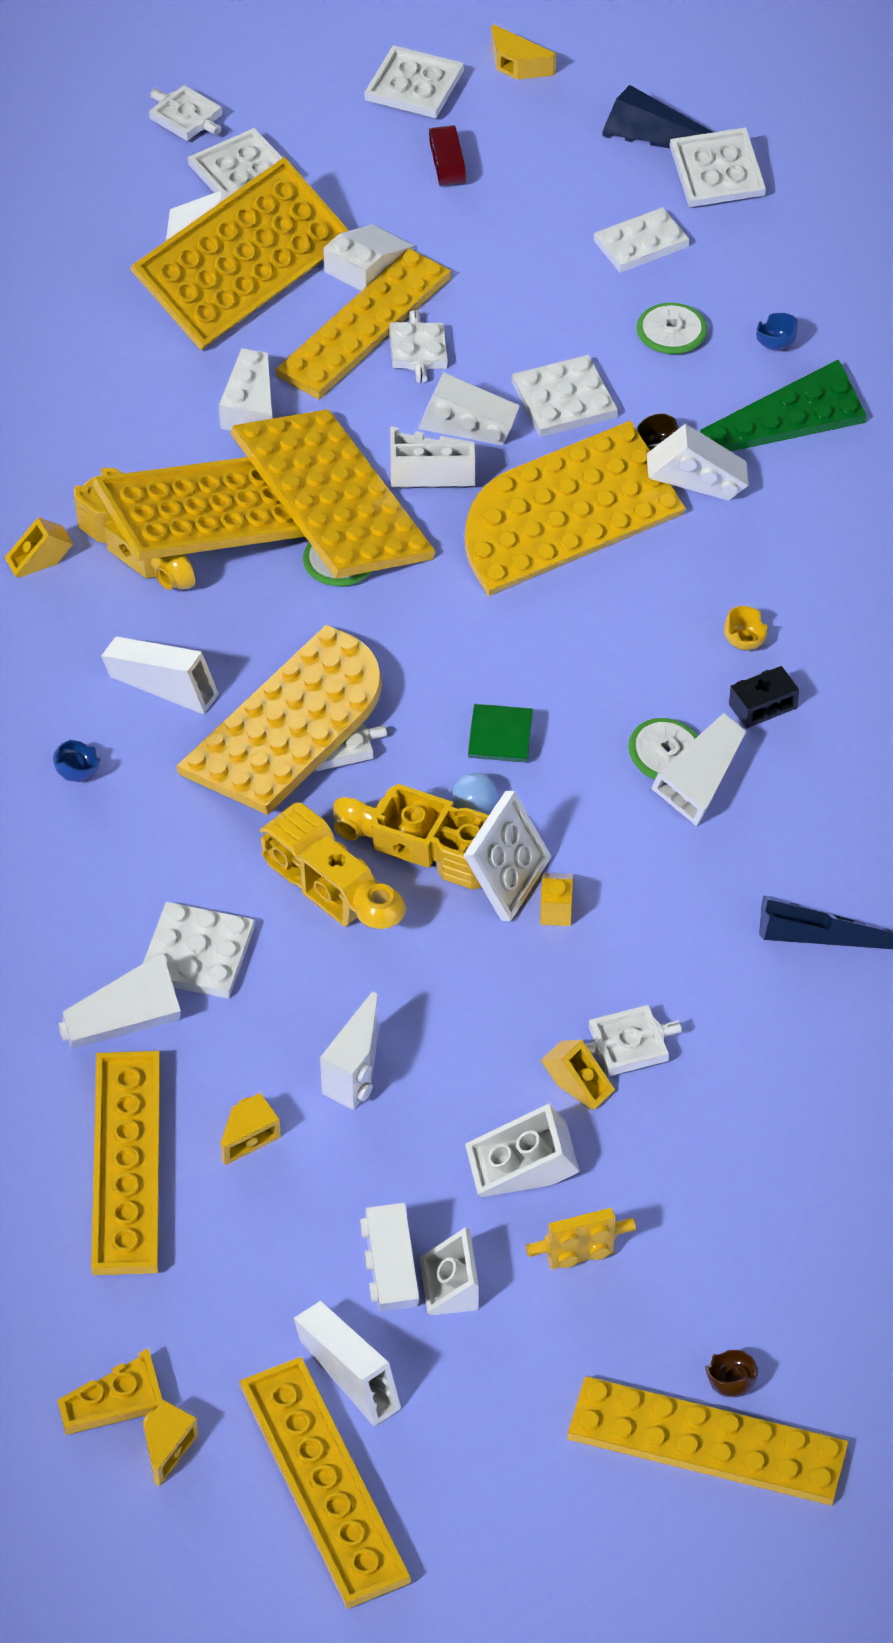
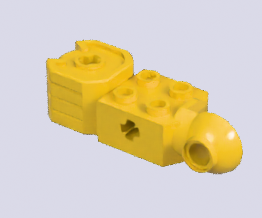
[74,468,195,590]
[332,784,489,889]
[260,802,406,929]

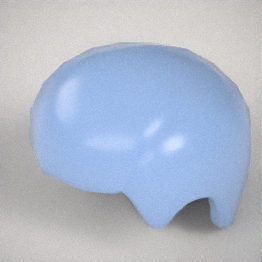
[451,773,499,815]

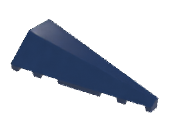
[602,84,713,149]
[759,895,893,949]

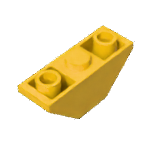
[491,24,556,80]

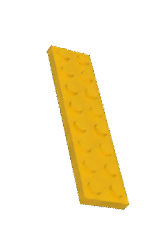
[276,248,451,400]
[91,1051,160,1276]
[239,1357,411,1609]
[567,1376,848,1506]

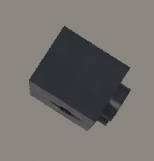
[729,665,799,729]

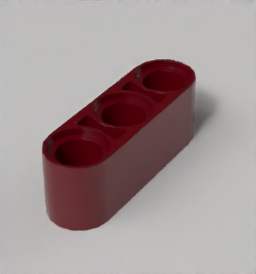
[429,125,466,186]

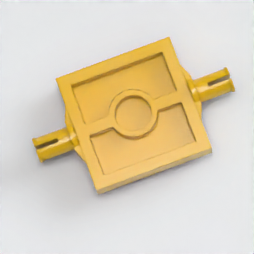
[525,1208,636,1270]

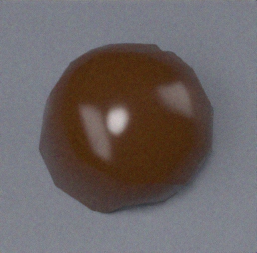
[705,1350,759,1398]

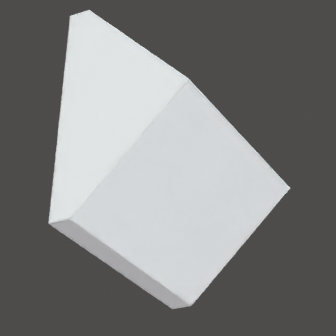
[419,1227,479,1315]

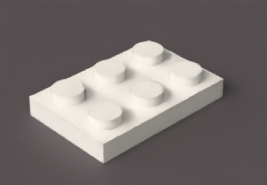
[594,207,689,273]

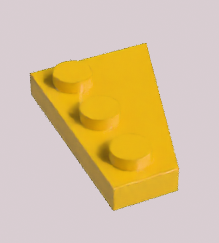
[57,1348,163,1435]

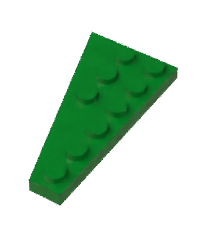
[700,359,867,451]

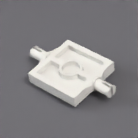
[149,85,222,141]
[389,310,448,383]
[315,723,387,772]
[585,1005,681,1076]

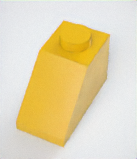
[4,517,73,578]
[540,873,573,926]
[540,1040,615,1110]
[220,1092,281,1165]
[143,1400,198,1486]

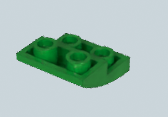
[468,704,533,763]

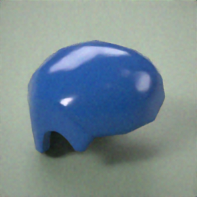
[756,313,798,350]
[53,739,101,782]

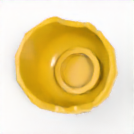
[724,606,768,651]

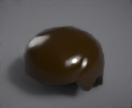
[637,413,678,451]

